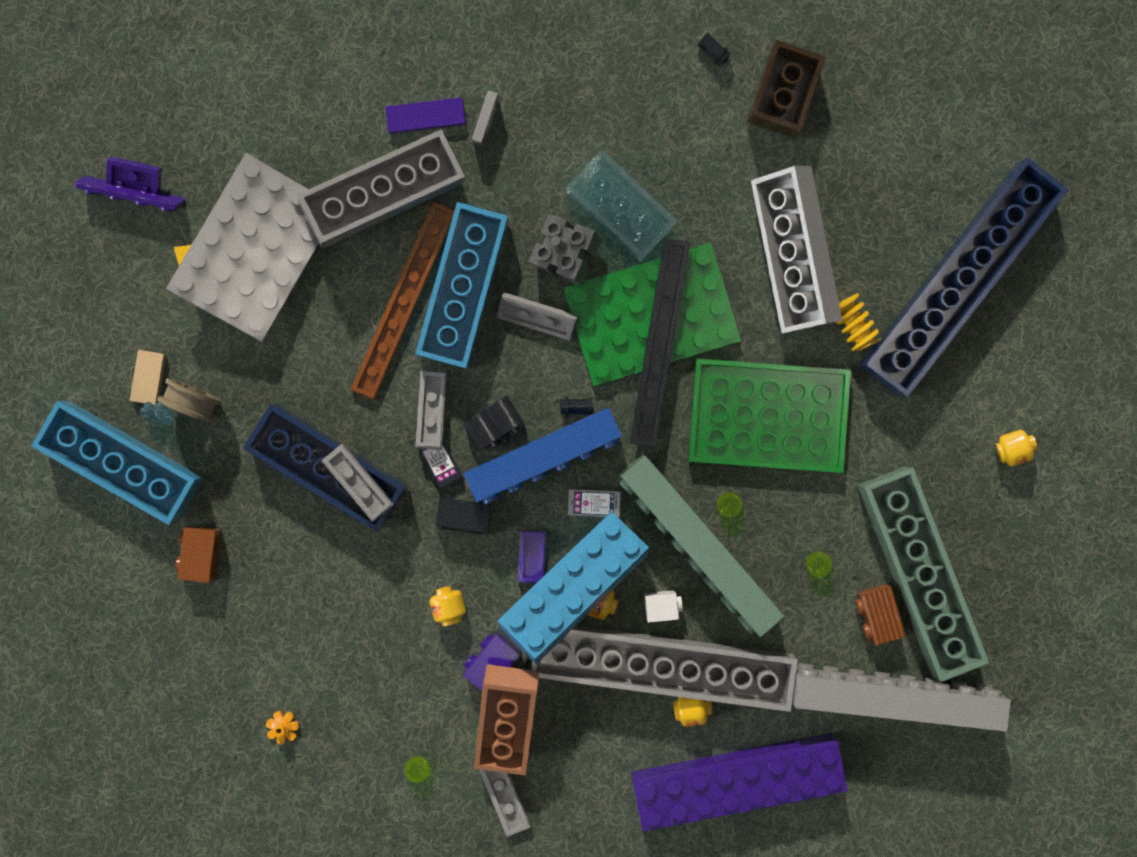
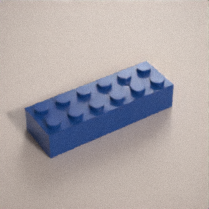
[463,407,622,504]

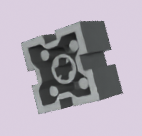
[529,214,603,286]

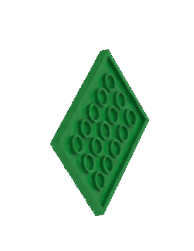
[563,243,741,387]
[688,359,851,473]

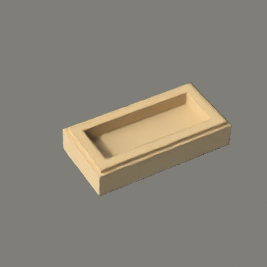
[130,350,166,405]

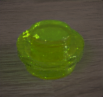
[716,492,743,518]
[806,551,832,577]
[404,756,430,783]

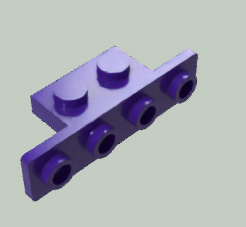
[75,156,185,212]

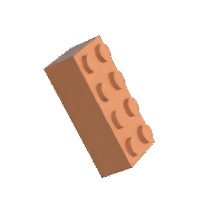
[474,664,539,775]

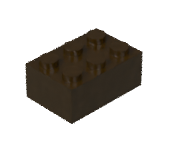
[746,40,826,139]

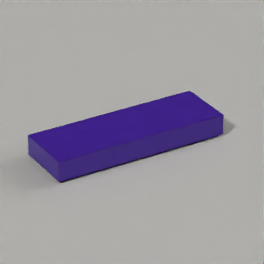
[385,97,466,134]

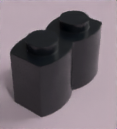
[463,396,524,451]

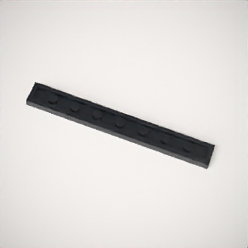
[629,238,690,448]

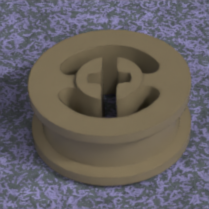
[157,378,222,423]

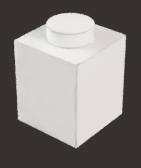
[644,590,683,622]

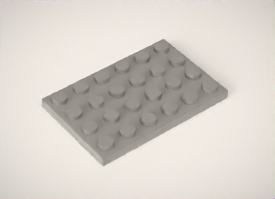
[166,153,319,342]

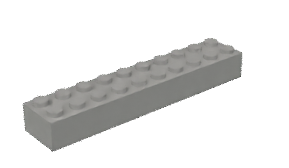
[531,625,798,712]

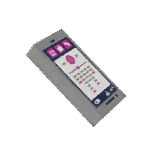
[472,90,499,148]
[568,489,620,517]

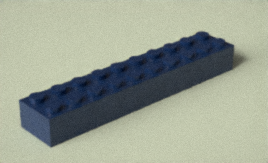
[859,157,1069,398]

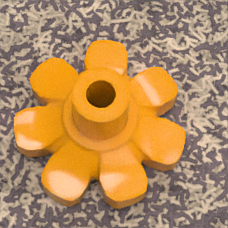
[266,711,299,744]

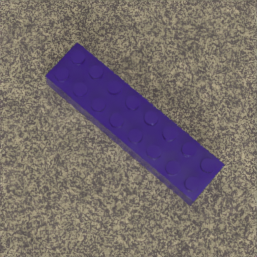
[631,733,848,832]

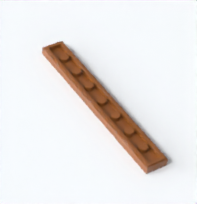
[350,201,455,400]

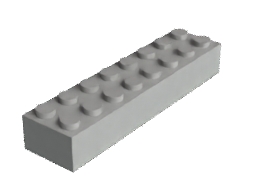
[792,663,1011,732]

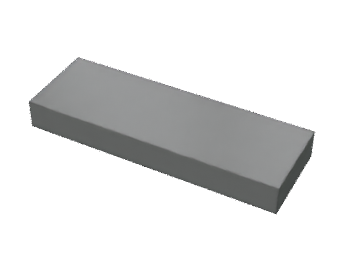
[496,292,578,341]
[415,371,447,450]
[322,444,394,522]
[479,769,531,837]

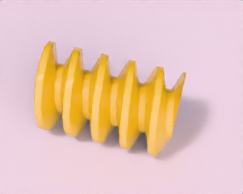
[837,293,882,352]

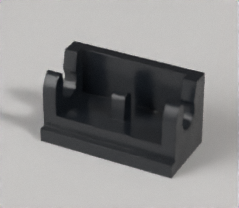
[435,497,491,535]

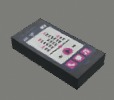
[418,440,463,489]

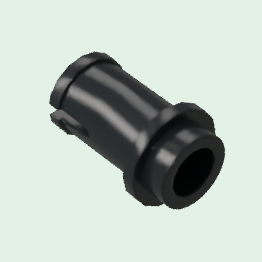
[697,33,731,66]
[560,396,592,417]

